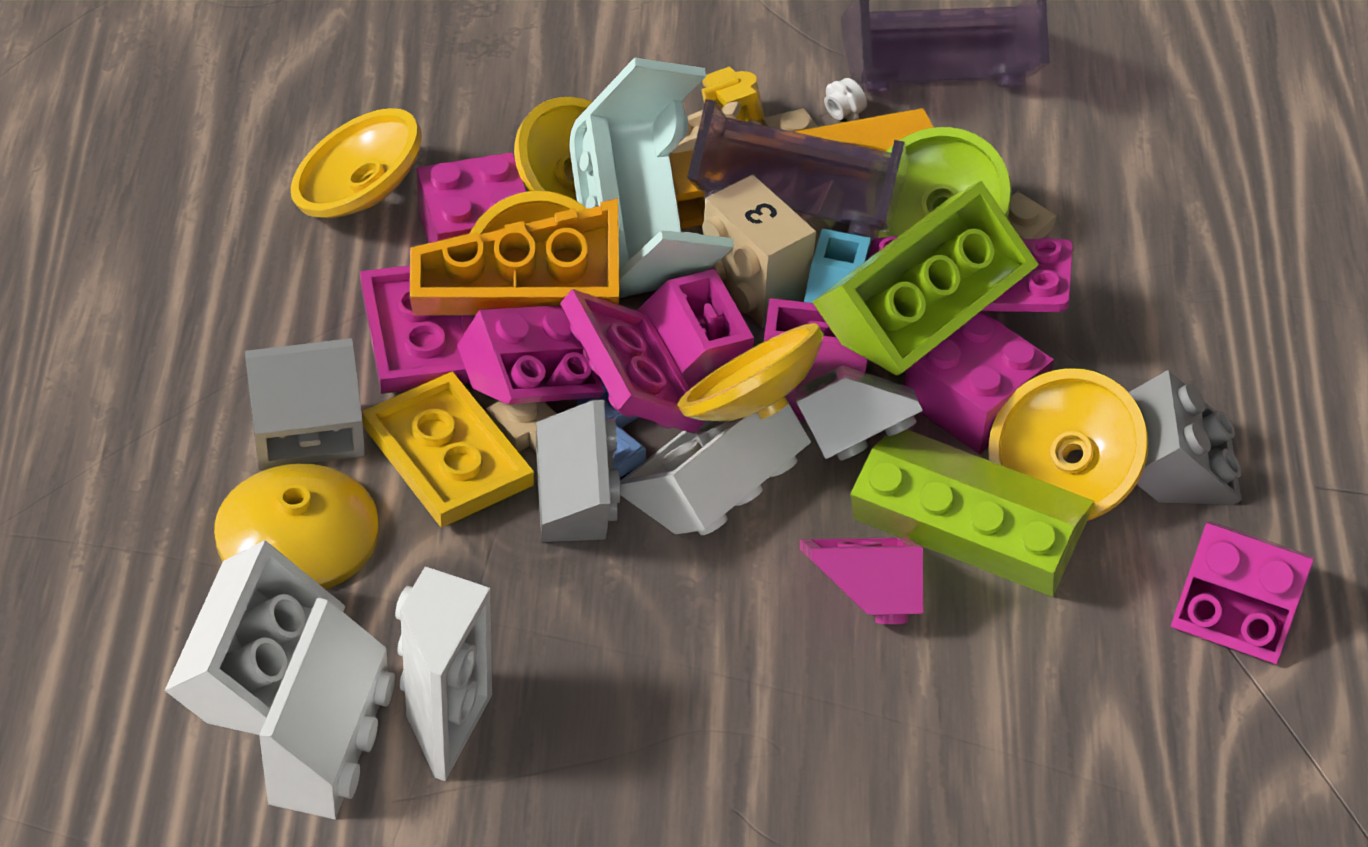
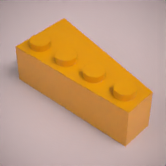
[410,198,619,315]

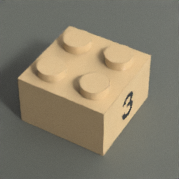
[702,175,816,328]

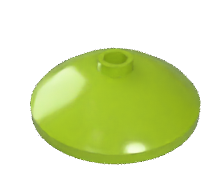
[865,127,1012,238]

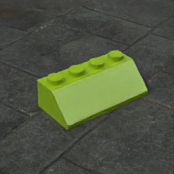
[812,181,1039,375]
[850,429,1094,597]

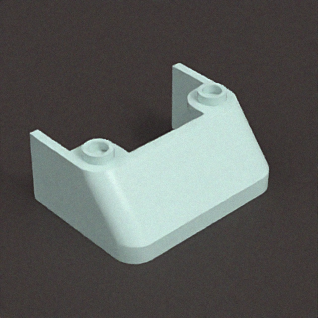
[569,58,734,298]

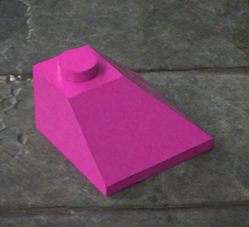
[799,537,923,624]

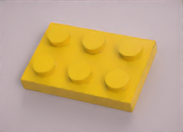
[361,371,534,528]

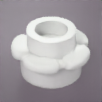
[824,78,867,121]

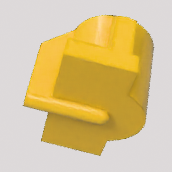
[701,66,765,123]

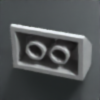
[620,403,811,535]
[164,540,345,735]
[395,566,492,781]
[259,598,395,819]

